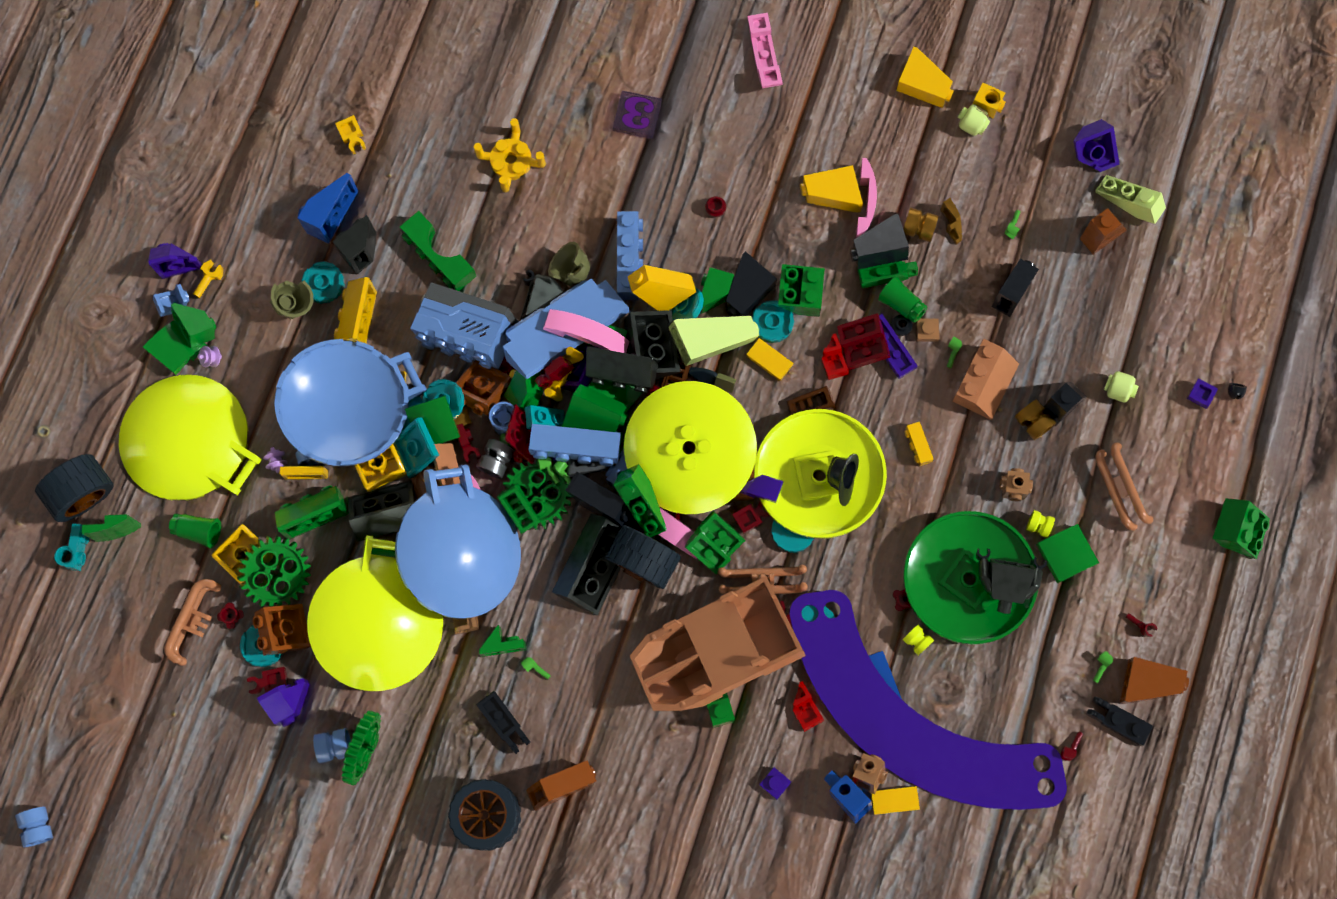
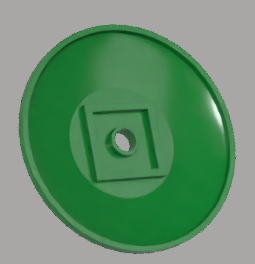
[903,511,1038,645]

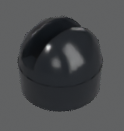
[1228,383,1247,400]

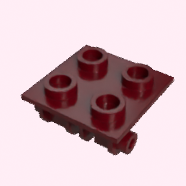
[504,404,535,464]

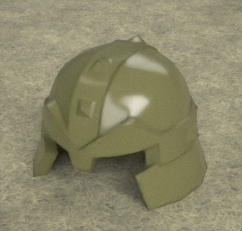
[548,241,590,286]
[270,280,313,320]

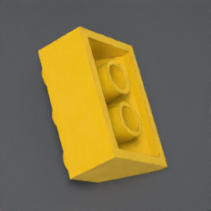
[334,277,377,343]

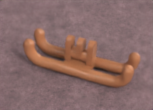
[1095,442,1154,531]
[718,565,808,595]
[164,579,221,666]

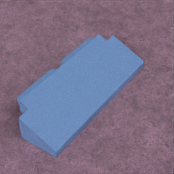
[502,278,630,379]

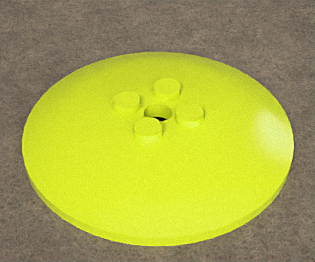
[624,381,757,514]
[754,409,887,538]

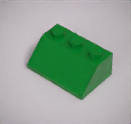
[274,486,349,540]

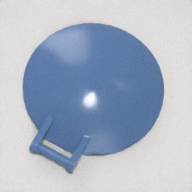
[274,339,427,466]
[395,464,521,619]

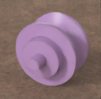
[197,346,222,367]
[263,447,287,473]

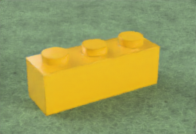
[904,421,934,466]

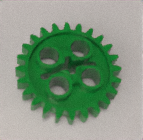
[501,461,572,530]
[237,536,311,607]
[341,711,381,786]

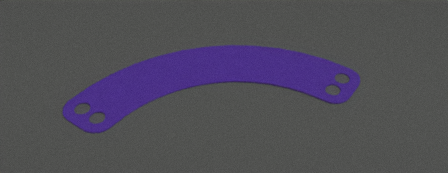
[790,590,1067,810]

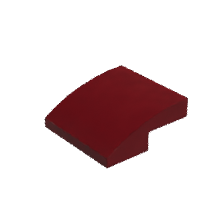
[837,313,891,370]

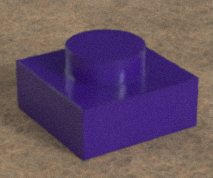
[1187,378,1218,409]
[760,767,791,800]

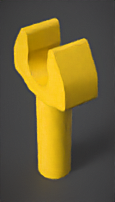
[193,260,223,299]

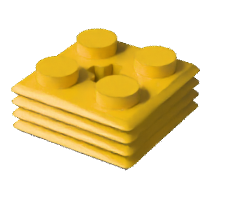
[355,444,407,492]
[211,524,273,584]

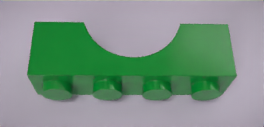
[400,211,476,291]

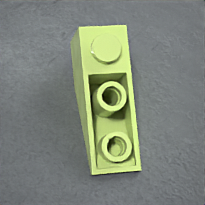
[1095,175,1166,224]

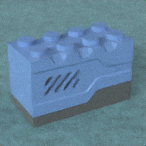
[410,282,518,369]

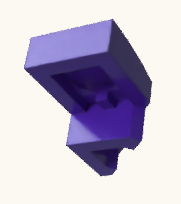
[739,475,783,504]

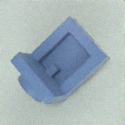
[153,284,189,317]

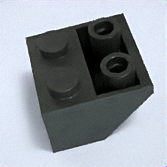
[333,215,377,274]

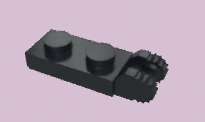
[476,691,531,754]
[1086,696,1153,746]

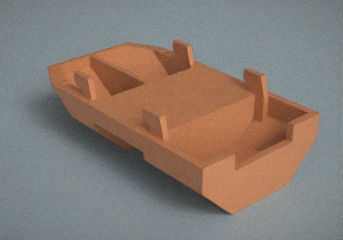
[630,576,806,711]

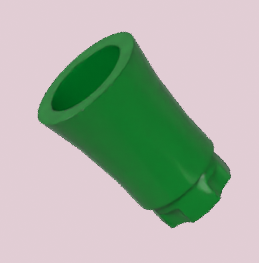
[878,277,928,323]
[169,513,221,548]

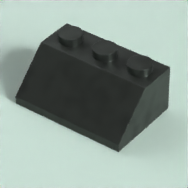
[624,310,680,380]
[586,346,658,393]
[348,480,417,542]

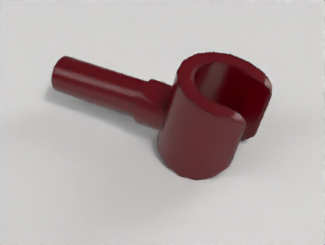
[1125,613,1157,637]
[1061,732,1083,761]

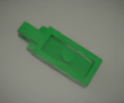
[857,261,918,288]

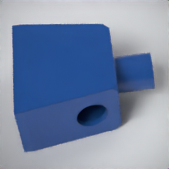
[824,770,872,824]

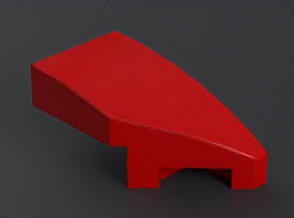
[821,333,849,380]
[793,681,824,732]

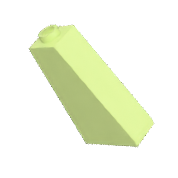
[668,316,759,366]

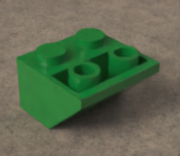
[778,264,825,317]
[1212,498,1270,559]

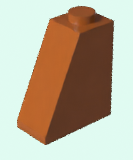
[1080,208,1127,255]
[1119,657,1189,704]
[526,760,596,811]

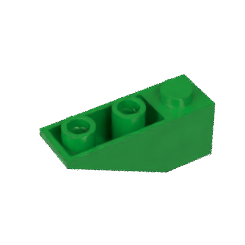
[613,464,667,537]

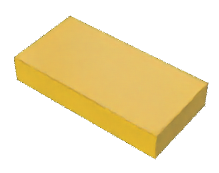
[746,338,794,381]
[280,466,328,480]
[871,786,920,815]

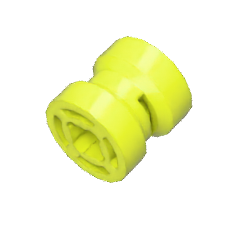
[1026,510,1055,538]
[902,624,934,656]

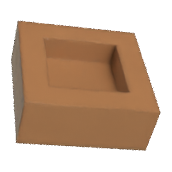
[916,319,939,342]

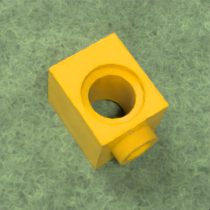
[972,83,1006,119]

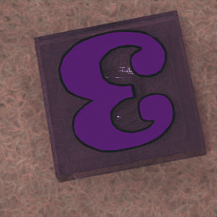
[613,91,662,139]

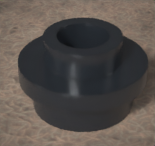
[891,315,913,336]

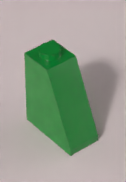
[562,384,628,432]

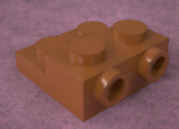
[456,360,512,416]
[252,604,311,656]

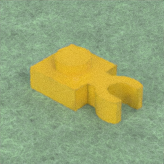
[335,115,366,154]

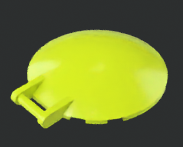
[118,375,262,500]
[307,535,443,691]

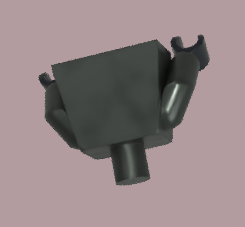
[516,270,565,322]
[976,548,1047,614]

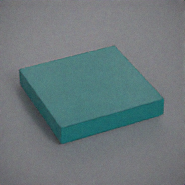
[393,418,439,478]

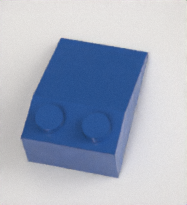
[298,173,358,244]

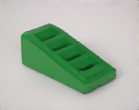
[497,483,540,534]

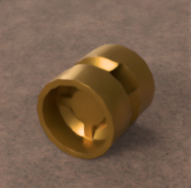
[903,207,939,242]
[1015,399,1056,441]

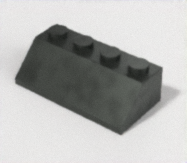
[552,513,621,616]

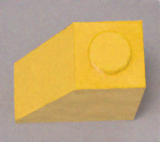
[896,47,954,108]
[800,165,863,213]
[628,265,696,311]

